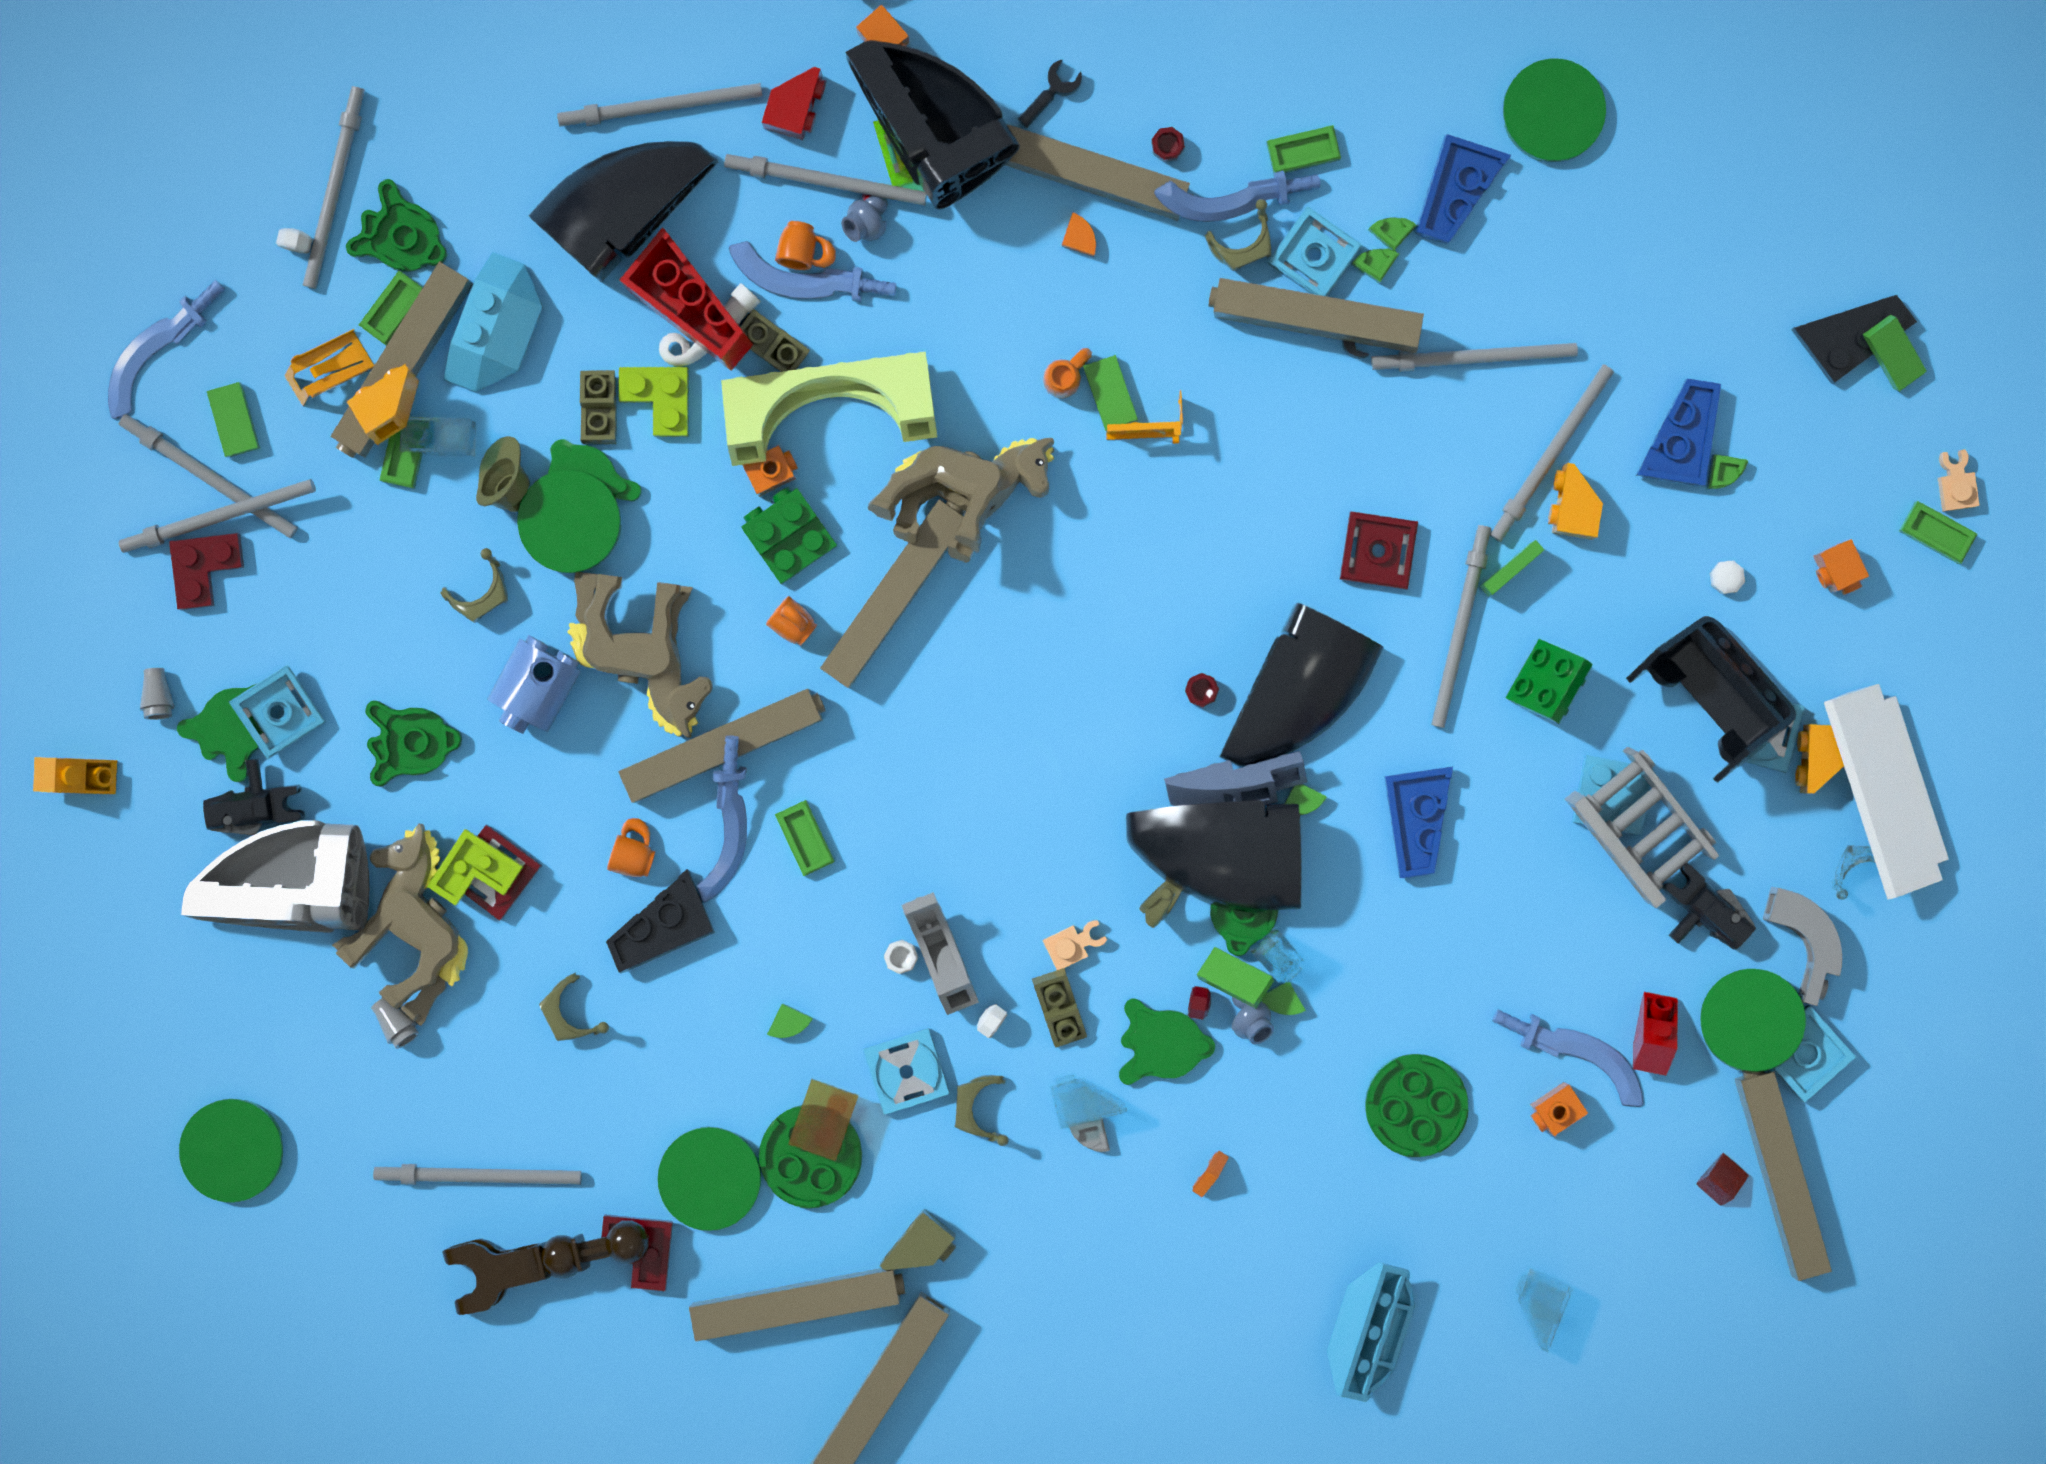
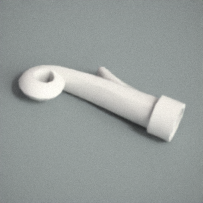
[659,283,761,367]

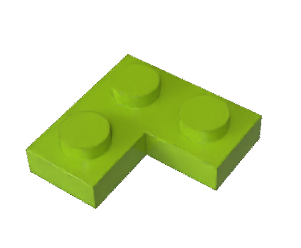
[619,367,689,437]
[427,829,524,906]

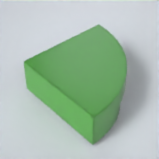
[1368,217,1417,251]
[1351,249,1399,283]
[1707,454,1748,489]
[1284,784,1327,815]
[1261,980,1306,1015]
[767,1003,813,1038]

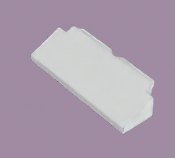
[1824,684,1949,900]

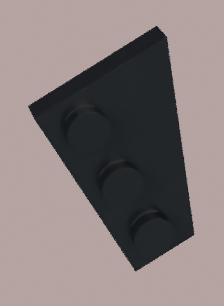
[1791,294,1917,384]
[606,869,715,974]

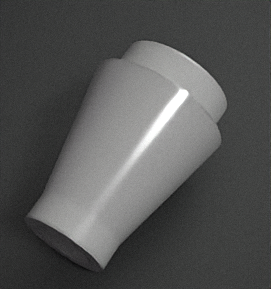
[140,668,175,720]
[371,998,419,1049]

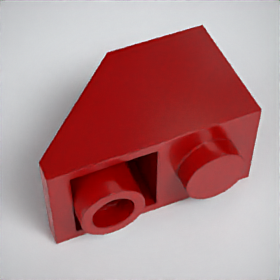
[761,67,826,140]
[1633,992,1678,1076]

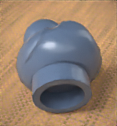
[841,194,888,242]
[1231,997,1274,1044]

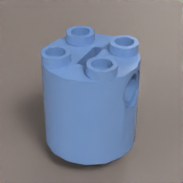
[487,635,581,734]

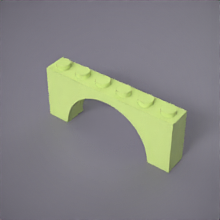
[721,352,937,466]

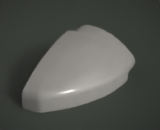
[181,820,370,933]

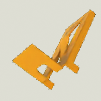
[285,329,375,406]
[1106,390,1183,444]

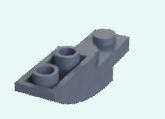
[1164,751,1307,806]

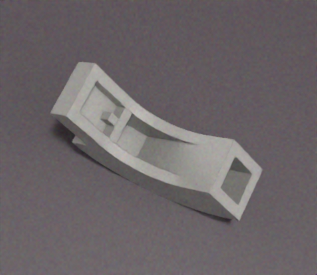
[1762,887,1842,1006]
[902,892,979,1015]

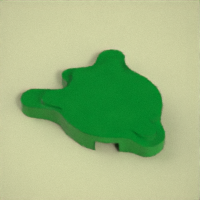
[346,179,447,272]
[548,439,642,501]
[177,684,263,782]
[365,700,462,787]
[1210,904,1278,956]
[1119,998,1215,1085]

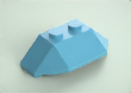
[444,252,543,392]
[1327,1262,1415,1402]

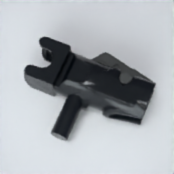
[203,759,305,835]
[1662,863,1756,950]

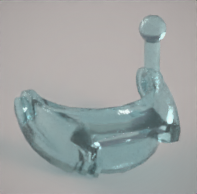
[1832,845,1875,900]

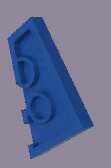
[1414,134,1511,244]
[1636,378,1721,486]
[1384,766,1453,878]

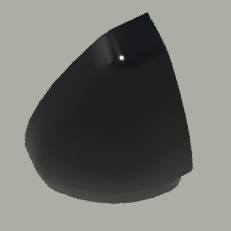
[845,40,1020,210]
[528,141,718,283]
[1219,603,1384,767]
[1126,800,1301,913]

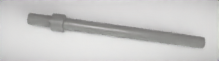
[557,83,762,127]
[302,86,365,289]
[724,154,927,206]
[1371,343,1578,372]
[1490,364,1614,542]
[118,414,298,539]
[119,479,316,553]
[1431,525,1491,728]
[373,1164,582,1185]

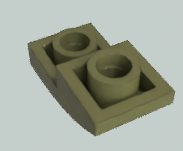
[739,309,810,372]
[579,370,616,445]
[1032,968,1087,1048]

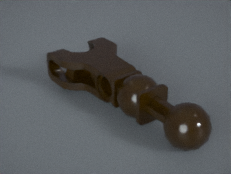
[442,1221,649,1315]

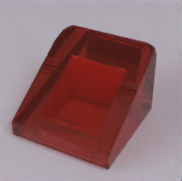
[1696,1153,1749,1206]

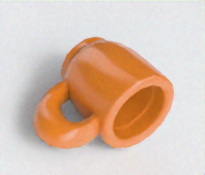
[775,221,836,270]
[1043,348,1092,399]
[766,596,817,646]
[607,818,655,877]

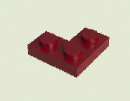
[169,533,244,610]
[601,1214,673,1291]

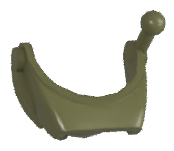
[1204,199,1271,272]
[440,548,508,623]
[1139,881,1182,928]
[539,973,609,1041]
[954,1075,1009,1146]

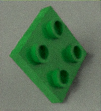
[1505,639,1593,724]

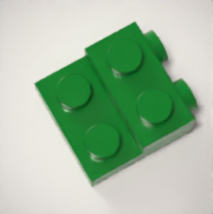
[741,487,837,585]

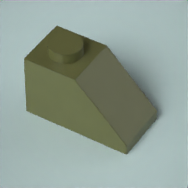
[880,1209,956,1270]

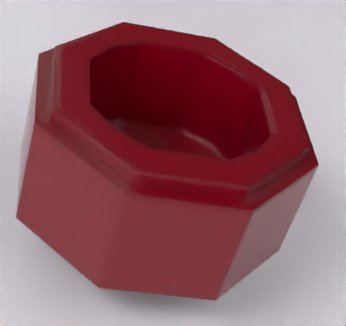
[1151,127,1185,162]
[1184,673,1219,707]
[1187,985,1211,1020]

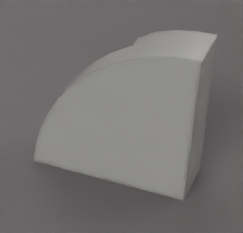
[1069,1116,1110,1152]

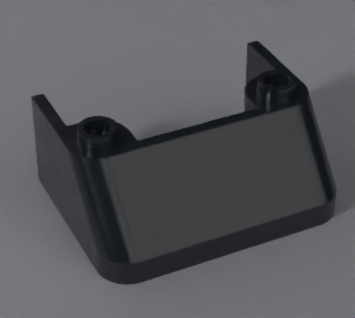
[1626,616,1796,783]

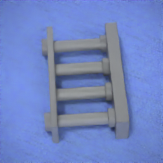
[1564,747,1719,908]

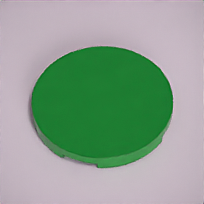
[1503,58,1606,162]
[517,470,621,573]
[1700,969,1806,1072]
[1365,1054,1469,1157]
[179,1099,283,1202]
[759,1104,862,1208]
[657,1126,761,1231]

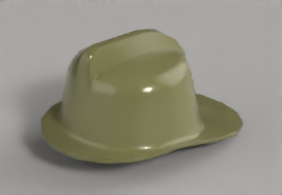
[476,436,530,513]

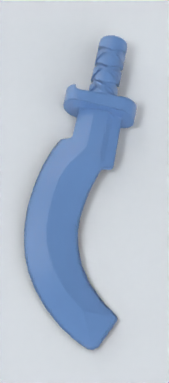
[1154,171,1320,222]
[729,241,897,302]
[108,279,225,419]
[697,735,747,902]
[1492,1009,1643,1107]

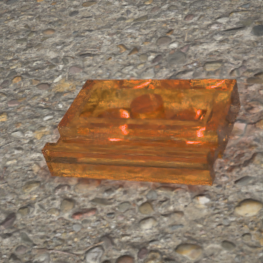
[788,1078,859,1161]

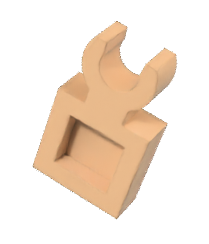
[1938,449,1980,512]
[1042,920,1107,970]

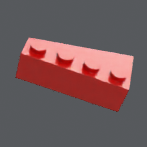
[619,227,753,371]

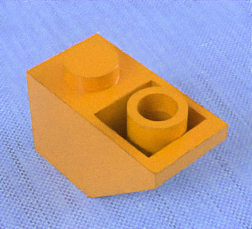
[346,364,419,445]
[1548,463,1603,540]
[1795,724,1844,794]
[33,757,117,794]

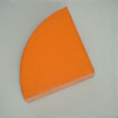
[1062,212,1096,257]
[1192,1151,1229,1197]

